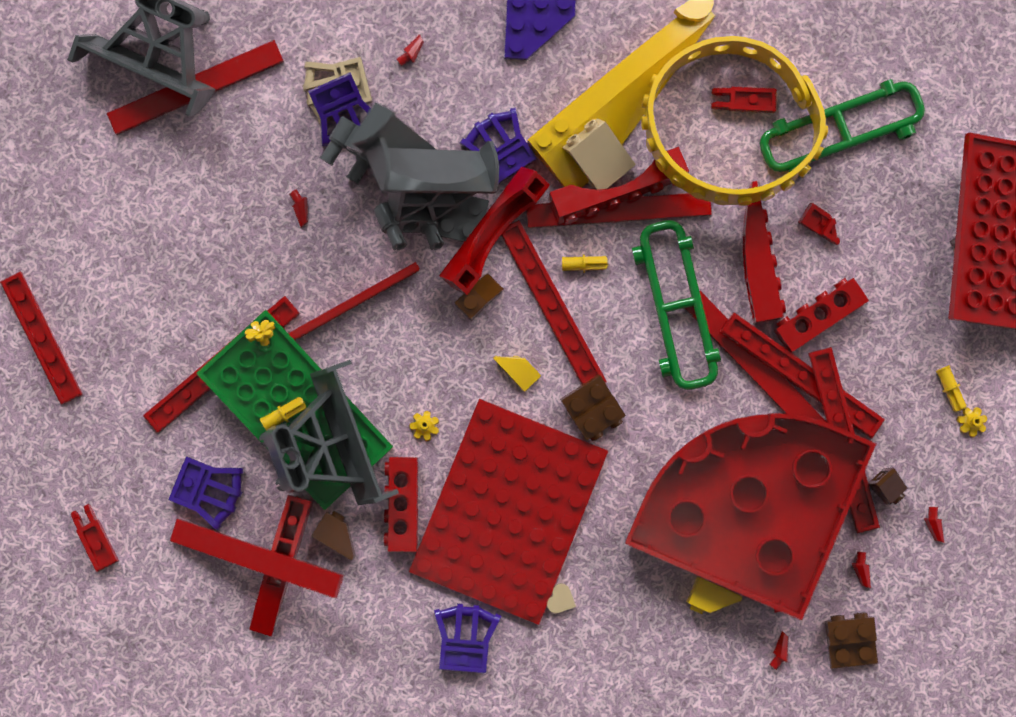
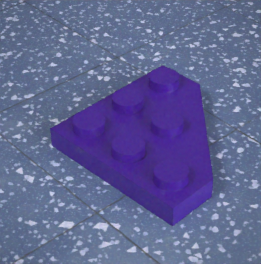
[504,0,576,60]

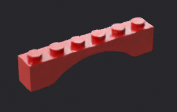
[548,147,689,224]
[439,167,550,295]

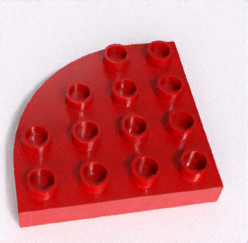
[625,413,877,620]

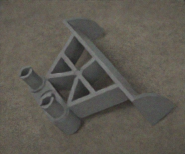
[67,0,216,117]
[319,102,437,185]
[365,137,499,251]
[259,360,399,506]

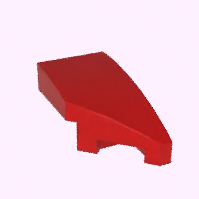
[798,203,840,245]

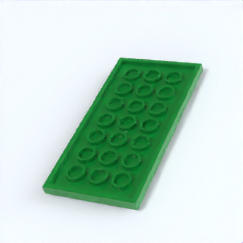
[196,310,393,510]

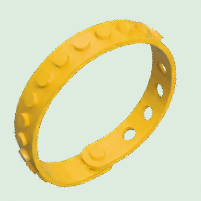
[641,36,828,206]

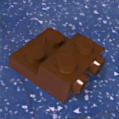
[560,374,626,441]
[825,612,878,669]

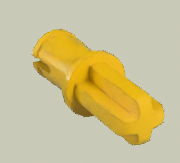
[562,254,608,273]
[936,365,966,412]
[260,397,307,431]

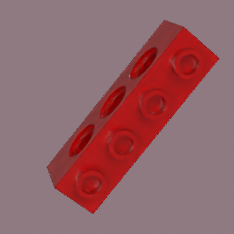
[774,278,869,353]
[384,457,418,552]

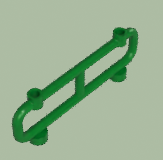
[759,79,925,178]
[632,220,721,390]

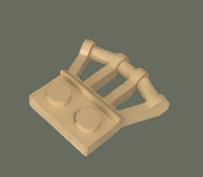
[302,57,373,125]

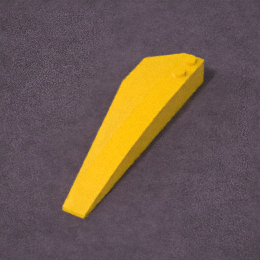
[527,11,715,188]

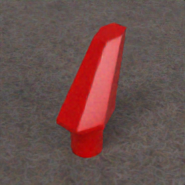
[396,34,424,66]
[289,189,308,228]
[924,507,944,543]
[852,551,871,588]
[769,631,789,670]

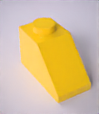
[686,576,743,614]

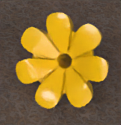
[245,320,275,346]
[957,407,987,437]
[409,411,439,441]

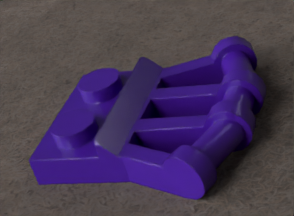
[308,73,371,146]
[460,108,537,184]
[168,456,244,531]
[434,604,501,673]

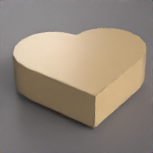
[547,583,576,613]

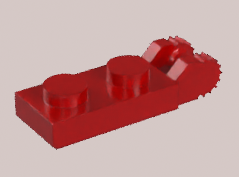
[711,86,777,113]
[71,504,119,572]

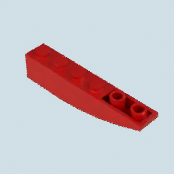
[743,181,786,324]
[249,495,314,637]

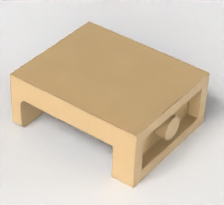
[563,119,636,190]

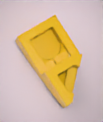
[493,356,541,392]

